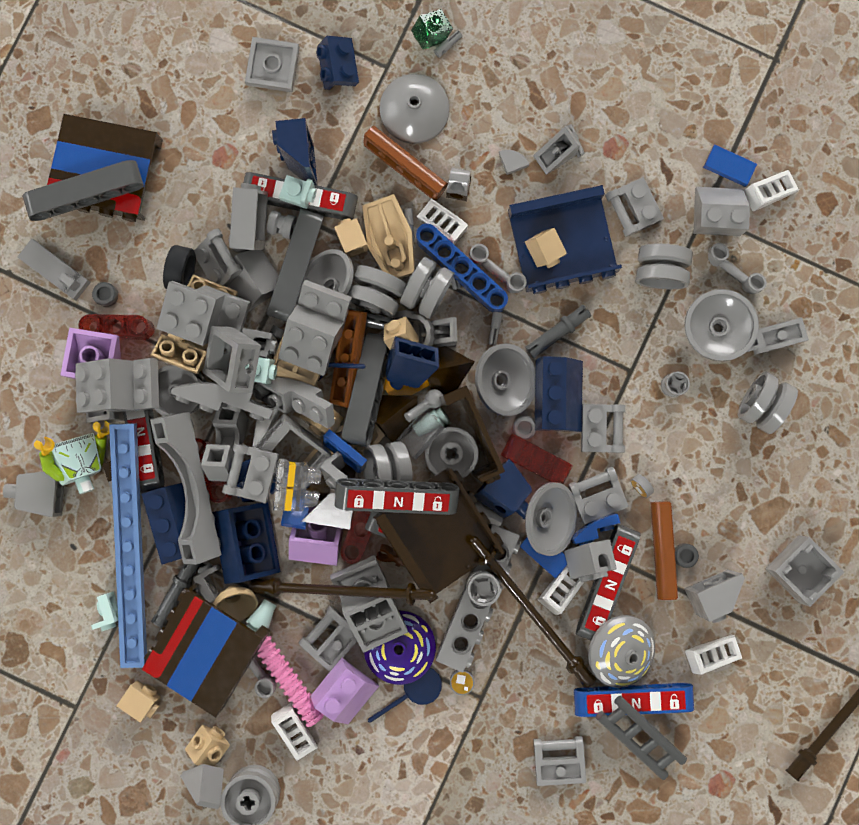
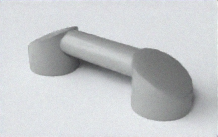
[708,243,767,294]
[469,244,527,293]
[249,658,276,698]

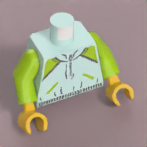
[34,421,110,494]

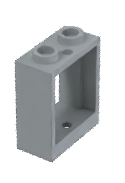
[229,183,268,250]
[203,326,261,393]
[255,413,331,491]

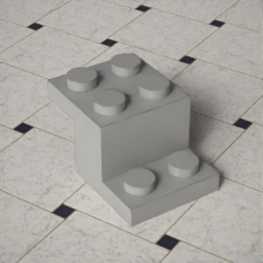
[278,280,352,376]
[156,281,251,346]
[75,358,159,413]
[330,555,408,653]

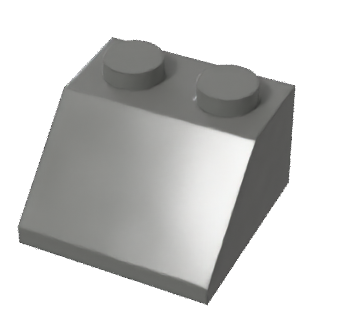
[693,187,750,236]
[684,569,745,623]

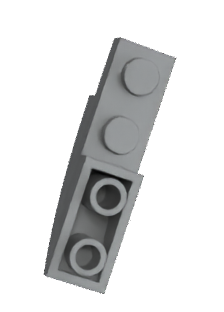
[253,376,335,428]
[170,382,273,421]

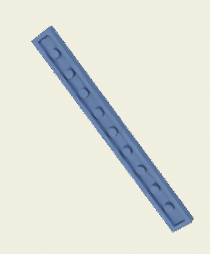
[109,423,147,668]

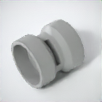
[267,210,297,239]
[660,371,690,397]

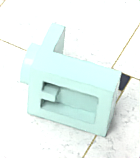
[279,175,317,209]
[245,357,277,384]
[91,591,118,631]

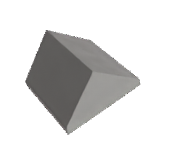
[229,250,279,312]

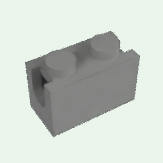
[242,328,279,359]
[564,540,617,582]

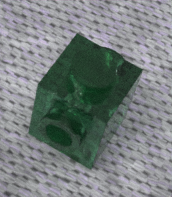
[411,9,453,50]

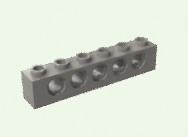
[436,524,522,672]

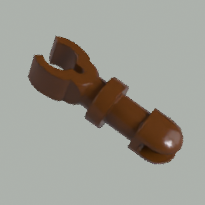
[376,544,405,567]

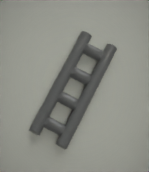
[596,696,687,780]

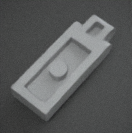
[747,317,809,355]

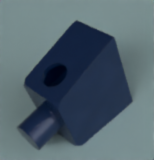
[386,336,439,390]
[474,459,532,520]

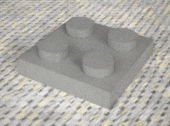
[245,37,300,92]

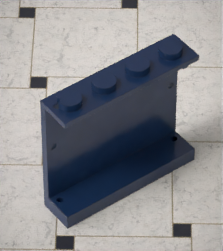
[508,185,622,294]

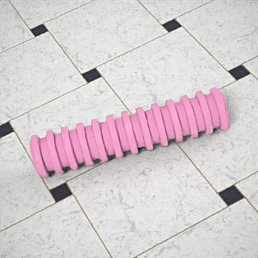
[257,636,324,727]

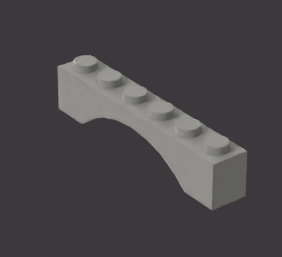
[150,411,221,564]

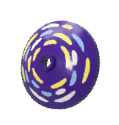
[364,610,436,685]

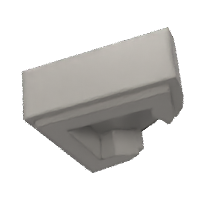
[498,150,529,175]

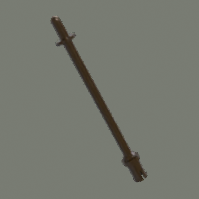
[469,536,596,688]
[249,577,436,606]
[785,689,859,782]

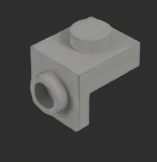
[320,451,348,489]
[193,563,221,602]

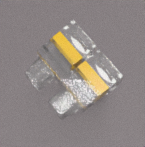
[273,458,321,511]

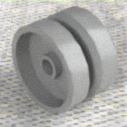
[635,244,693,290]
[400,257,455,320]
[347,265,406,317]
[154,365,206,416]
[737,371,798,434]
[425,427,478,478]
[363,441,412,481]
[220,765,281,825]

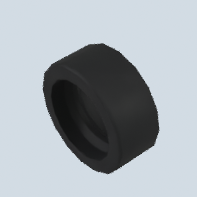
[163,245,196,289]

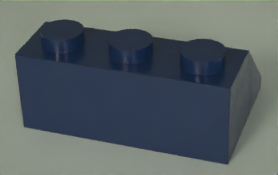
[272,118,318,186]
[535,356,583,432]
[141,483,185,565]
[212,501,281,584]

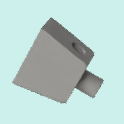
[3,472,64,517]

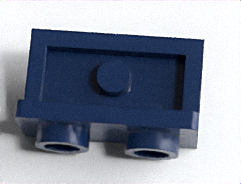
[316,35,359,90]

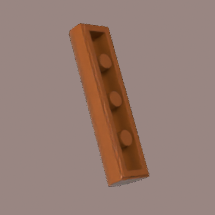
[364,126,448,201]
[329,309,368,408]
[650,501,678,600]

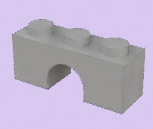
[201,403,249,482]

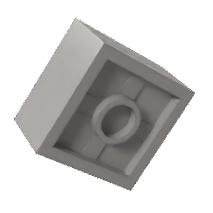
[765,535,844,607]

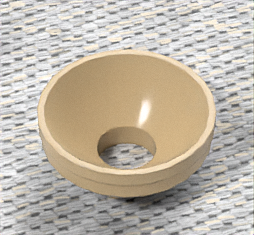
[213,585,258,621]

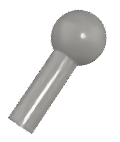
[404,389,443,422]

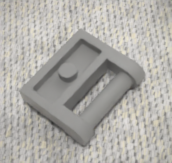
[605,177,664,237]
[194,229,243,287]
[581,404,625,453]
[222,443,279,503]
[568,467,629,524]
[298,605,357,672]
[533,736,586,786]

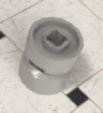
[466,570,500,606]

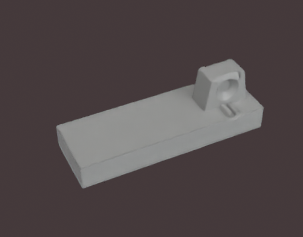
[17,239,91,301]

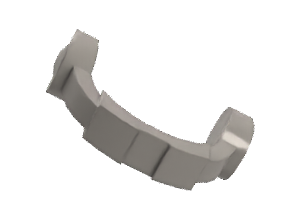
[395,310,435,347]

